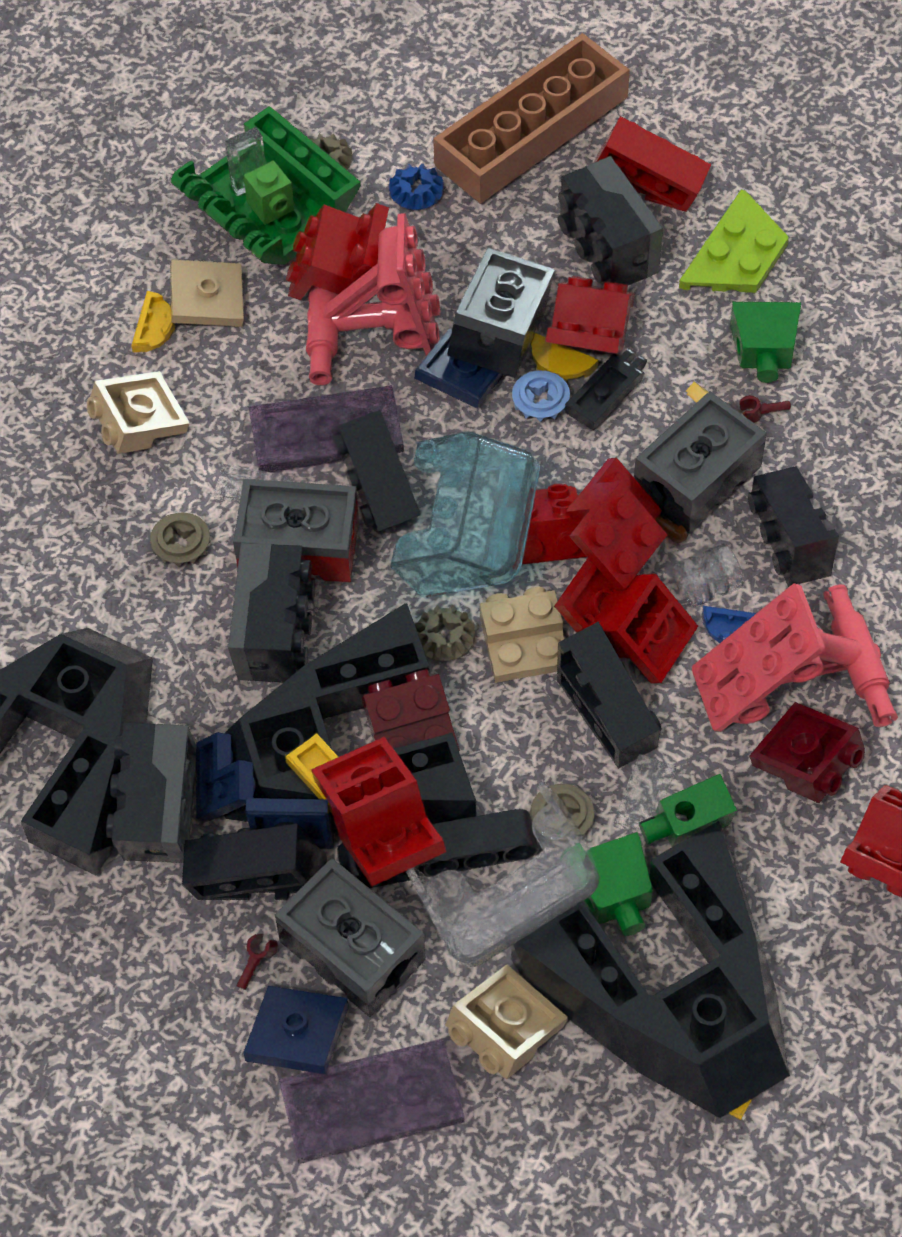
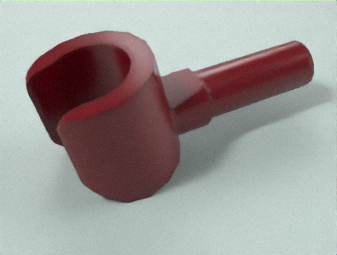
[739,395,791,423]
[236,934,278,990]

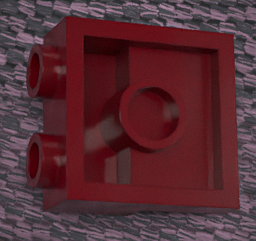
[361,669,460,751]
[749,702,865,803]

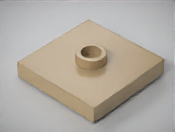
[170,259,244,327]

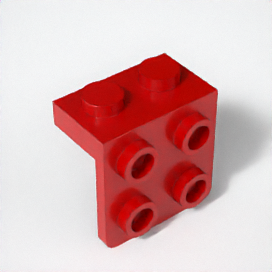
[502,484,587,565]

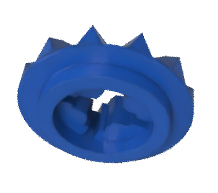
[389,163,444,210]

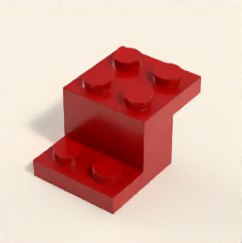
[286,203,389,300]
[545,276,635,354]
[566,457,668,590]
[554,558,698,683]
[311,737,446,886]
[840,784,902,897]

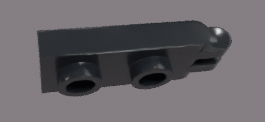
[565,348,647,431]

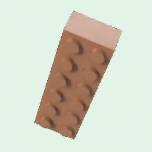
[433,33,630,204]

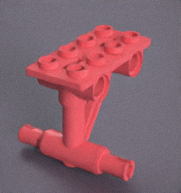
[306,213,440,385]
[692,584,898,732]

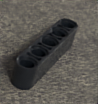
[337,809,538,888]

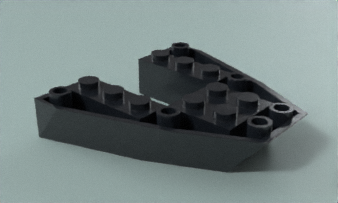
[224,603,476,832]
[0,628,153,876]
[511,821,790,1118]

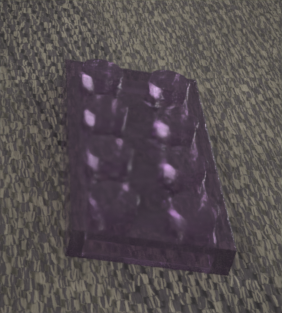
[249,385,404,474]
[279,1038,465,1164]

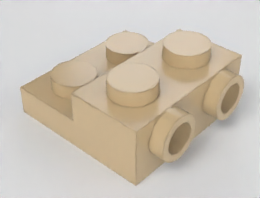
[87,371,190,454]
[480,587,565,683]
[445,964,568,1080]

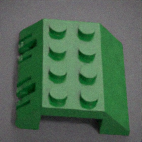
[171,106,361,265]

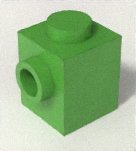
[243,160,294,225]

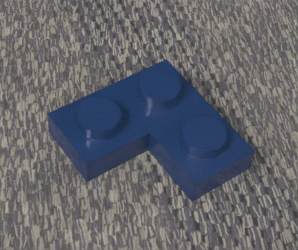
[196,732,255,821]

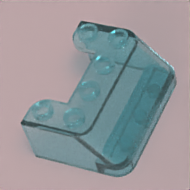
[390,431,540,598]

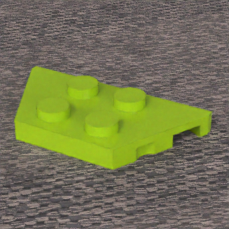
[679,189,789,293]

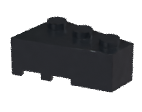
[331,410,421,532]
[748,466,839,587]
[557,622,662,769]
[182,822,327,900]

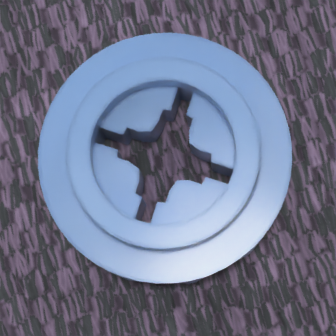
[512,370,570,422]

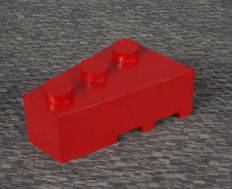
[593,116,711,212]

